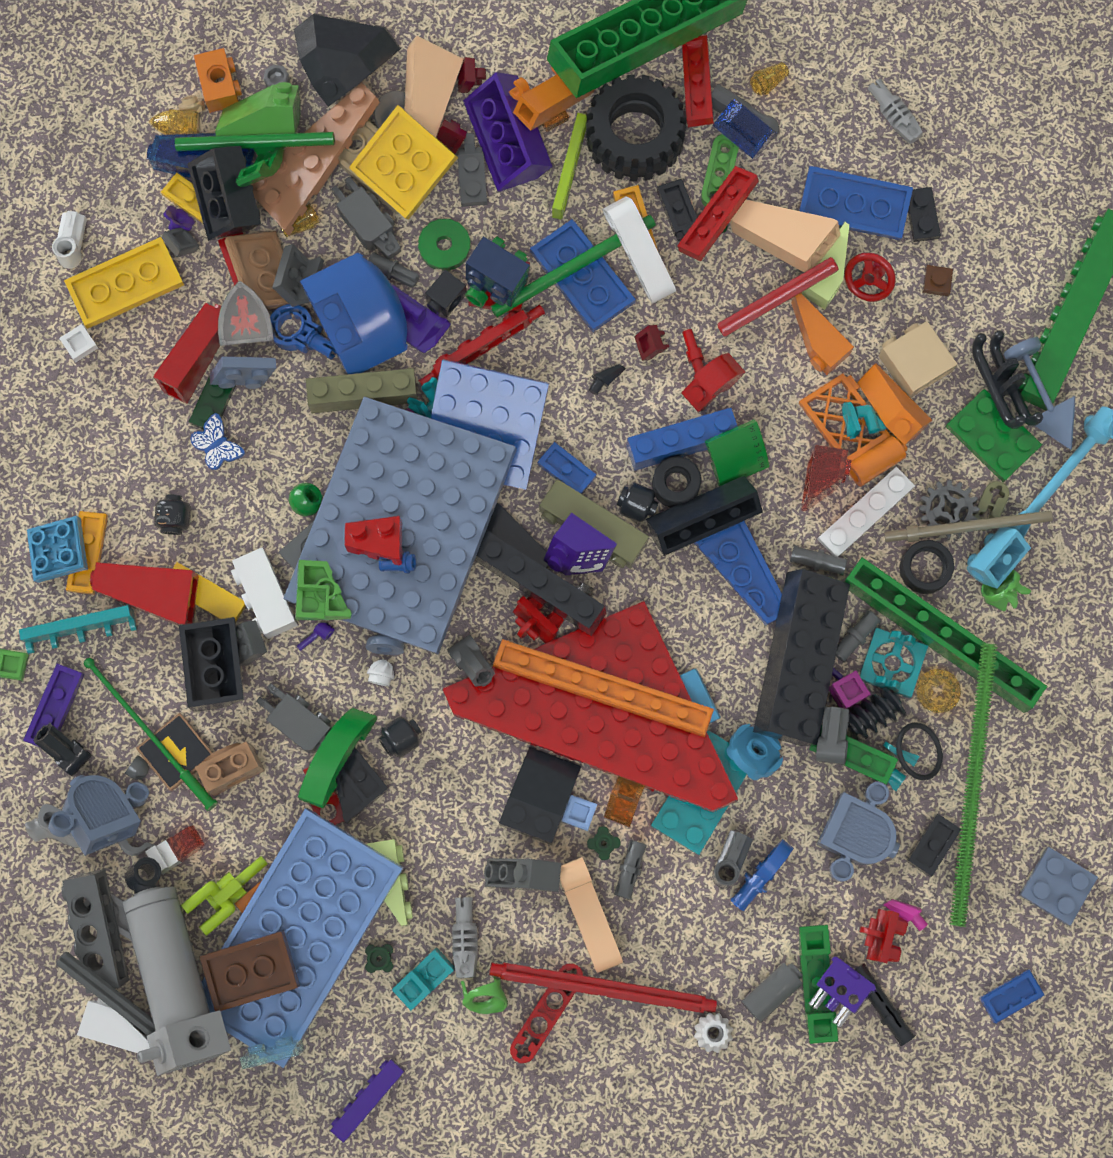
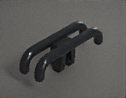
[972,330,1043,429]

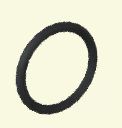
[896,722,943,780]

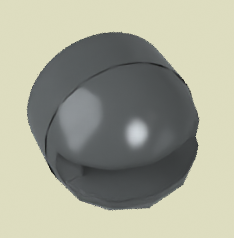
[124,755,149,780]

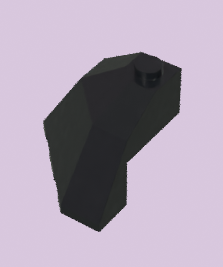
[294,13,401,107]

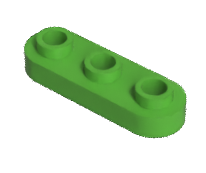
[701,134,739,207]

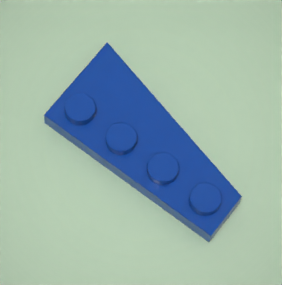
[694,521,782,626]

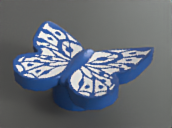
[190,413,245,470]

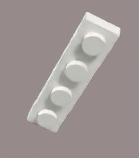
[817,467,915,557]

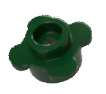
[587,826,621,861]
[365,944,394,973]

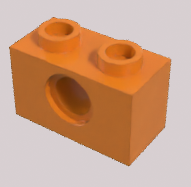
[194,48,242,113]

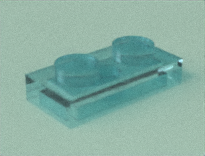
[240,1036,305,1069]

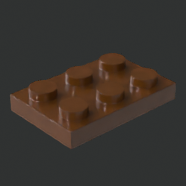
[199,930,300,1011]

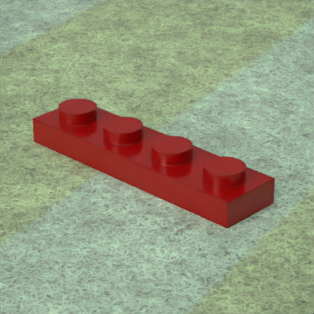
[682,35,714,128]
[677,166,759,262]

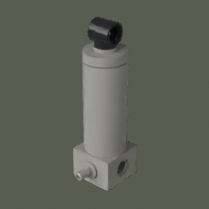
[122,857,231,1076]

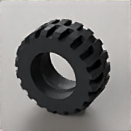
[586,74,687,182]

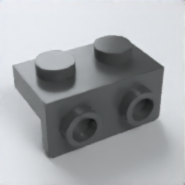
[272,244,324,307]

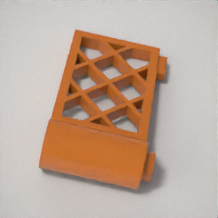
[799,373,908,487]

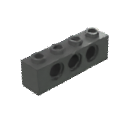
[62,869,129,994]

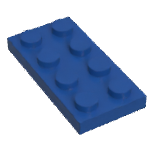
[799,166,913,241]
[530,219,636,332]

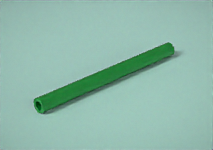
[175,132,335,151]

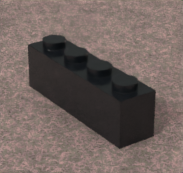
[646,476,763,556]

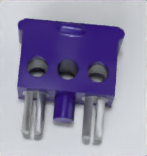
[809,957,877,1027]

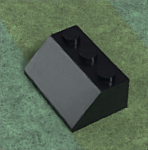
[187,146,261,241]
[179,617,244,712]

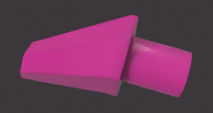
[883,899,928,931]

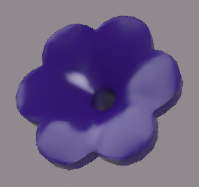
[163,206,195,231]

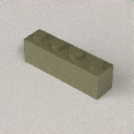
[306,368,418,413]
[539,479,649,569]

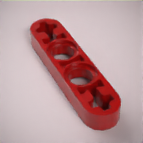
[510,963,583,1063]

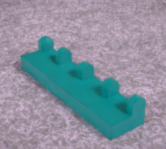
[19,605,137,654]

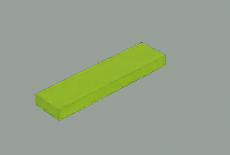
[552,113,587,220]

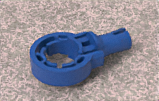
[270,304,336,360]
[731,839,794,911]

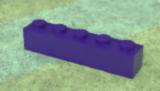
[330,1059,405,1143]

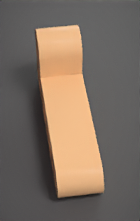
[560,857,623,974]

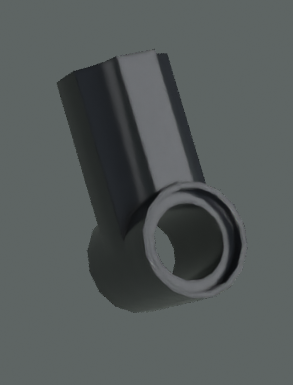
[33,723,92,777]

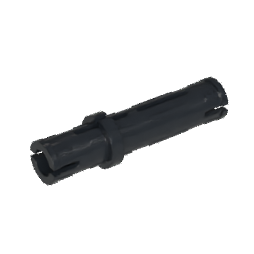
[854,963,916,1046]

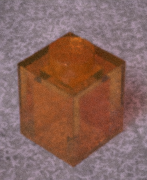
[604,776,645,827]

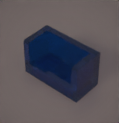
[712,100,777,159]

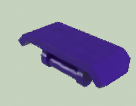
[391,284,451,353]

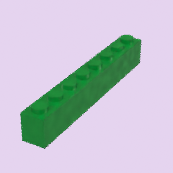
[1019,208,1113,411]
[844,557,1048,713]

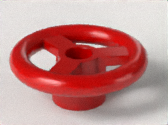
[844,252,896,302]

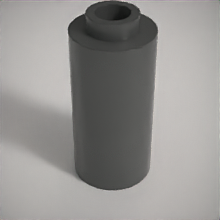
[741,963,803,1023]

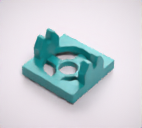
[859,627,928,698]

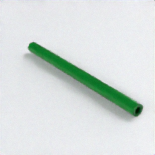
[490,214,656,318]

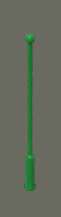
[84,658,218,812]

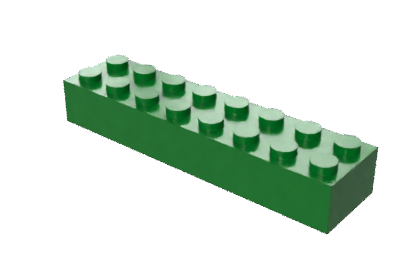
[547,0,747,99]

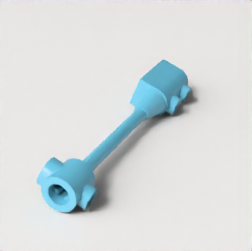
[967,406,1113,588]

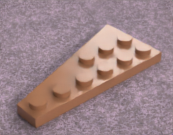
[252,82,380,236]

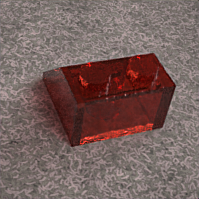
[801,445,851,511]

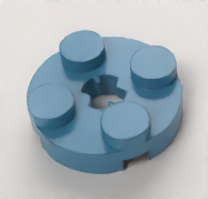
[726,724,783,780]

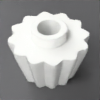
[694,1013,733,1053]

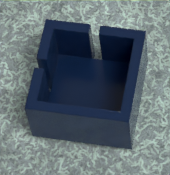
[466,236,530,307]

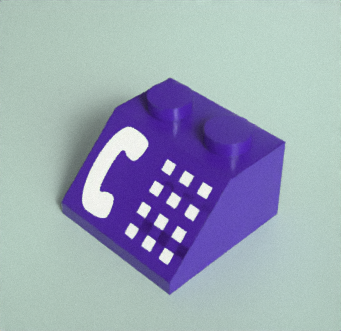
[543,513,617,575]

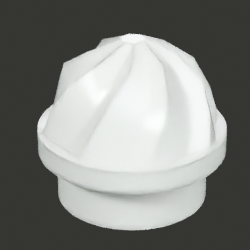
[367,659,395,687]

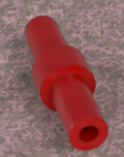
[682,329,704,374]

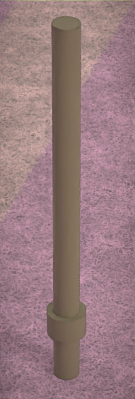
[884,510,1053,542]

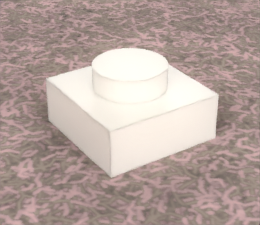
[59,324,98,362]

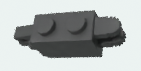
[331,177,401,260]
[256,683,331,753]

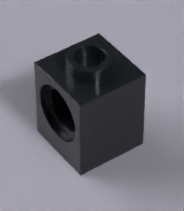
[425,270,467,317]

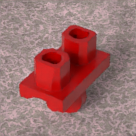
[513,596,564,644]
[859,909,908,964]

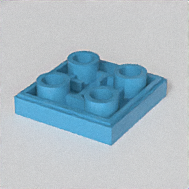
[27,516,88,583]

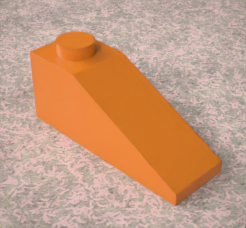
[791,293,854,375]
[857,363,933,445]

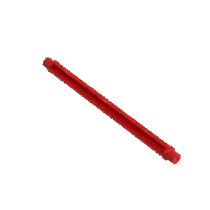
[489,962,717,1013]

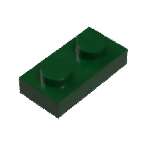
[188,376,236,429]

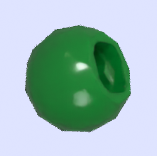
[289,482,323,517]

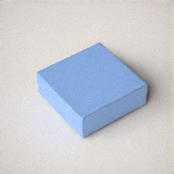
[561,795,597,831]

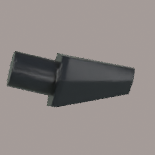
[588,364,626,395]

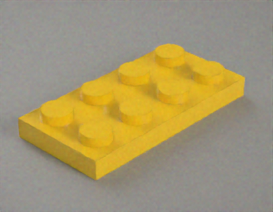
[64,237,184,329]

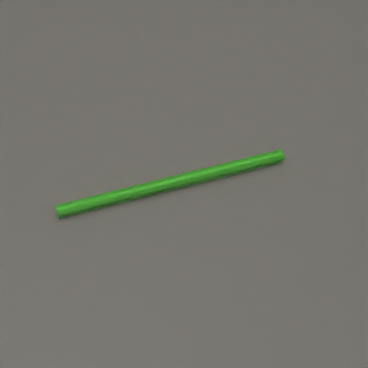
[949,643,998,927]

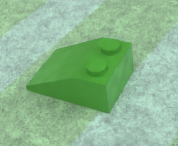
[215,82,301,136]

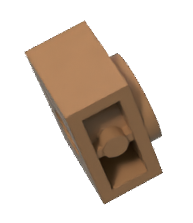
[195,741,265,796]

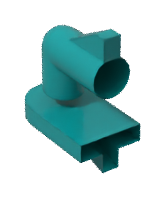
[407,377,438,418]
[842,402,886,439]
[883,741,920,791]

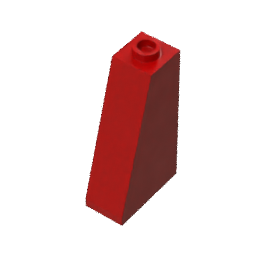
[153,303,221,404]
[90,562,199,626]

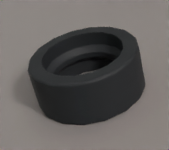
[899,540,955,594]

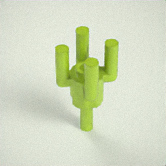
[181,856,268,936]

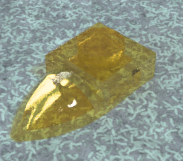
[149,109,198,137]

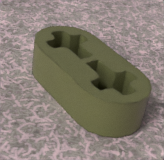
[973,481,1010,531]

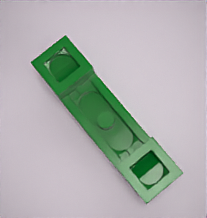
[236,147,284,187]
[298,708,377,809]
[799,924,839,1044]

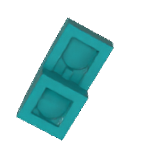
[392,948,455,1011]

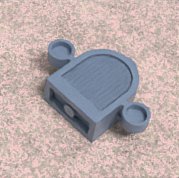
[48,775,149,856]
[816,782,900,882]

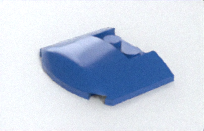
[300,253,408,375]

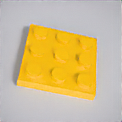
[349,105,458,220]

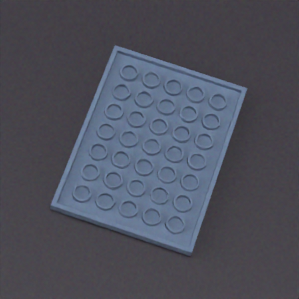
[283,397,517,655]

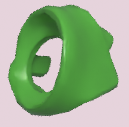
[981,570,1031,611]
[461,976,508,1014]

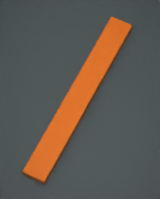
[493,639,714,737]

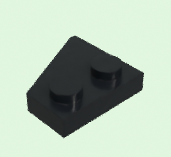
[336,747,389,824]

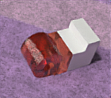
[145,825,205,875]

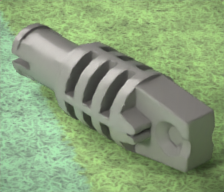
[868,79,923,144]
[452,897,478,978]

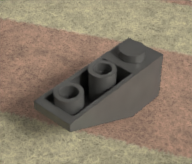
[484,858,561,892]

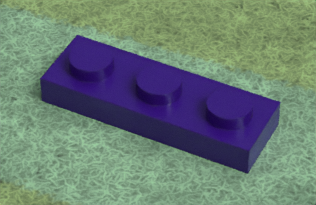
[23,664,85,747]

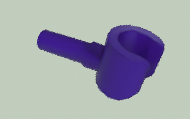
[297,622,335,651]

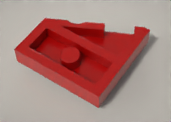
[344,516,402,565]

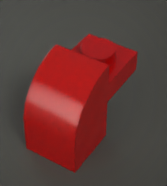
[681,352,746,413]

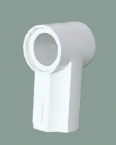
[52,211,87,269]

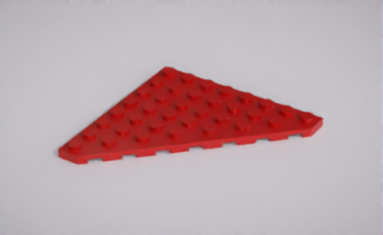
[442,601,738,812]

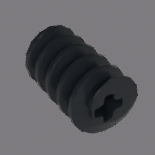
[848,688,907,741]

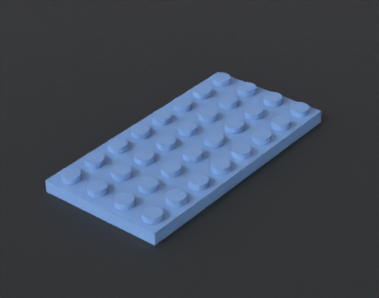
[202,808,404,1068]

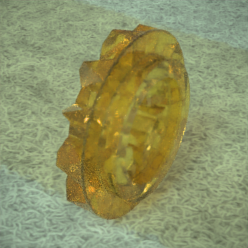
[916,669,961,713]

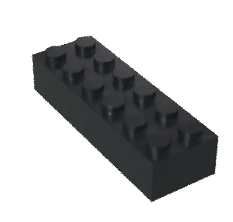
[753,568,850,746]

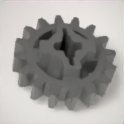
[919,480,980,540]

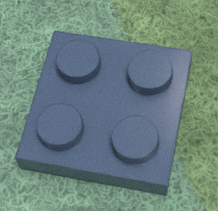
[209,356,276,389]
[1019,847,1098,926]

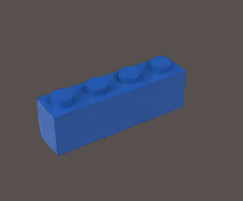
[626,408,737,471]

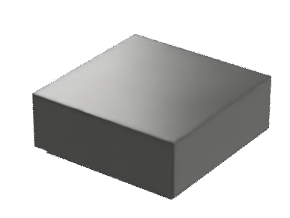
[161,228,200,257]

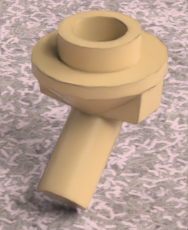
[178,95,205,133]

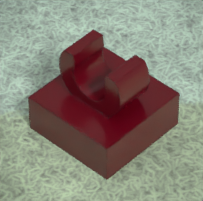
[457,57,486,93]
[436,119,467,154]
[634,325,669,361]

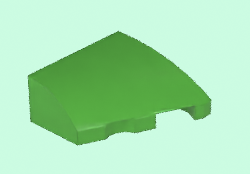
[295,560,351,620]

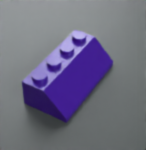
[463,72,553,192]

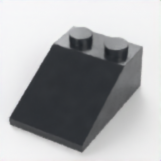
[499,747,582,845]

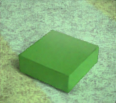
[0,649,29,681]

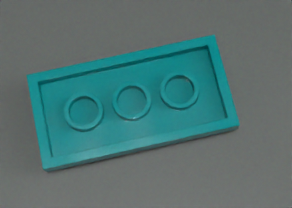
[651,730,747,856]

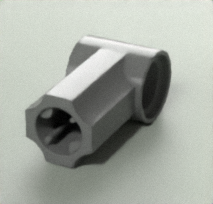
[447,634,495,687]
[816,707,850,765]
[712,830,753,889]

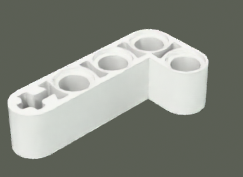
[602,196,676,304]

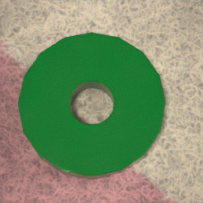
[418,219,471,271]

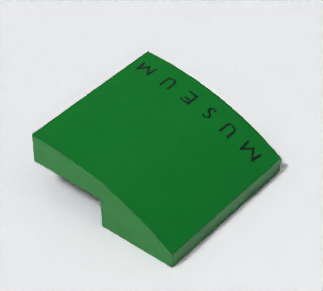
[705,419,769,487]

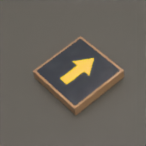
[136,713,213,792]

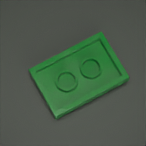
[945,389,1043,483]

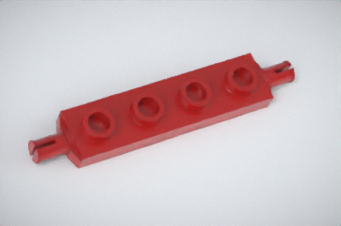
[418,304,545,387]

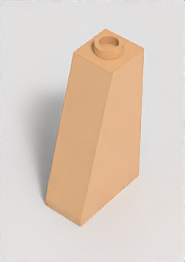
[404,36,463,137]
[730,200,840,272]

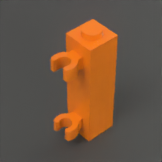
[509,67,595,131]

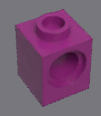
[829,671,871,709]

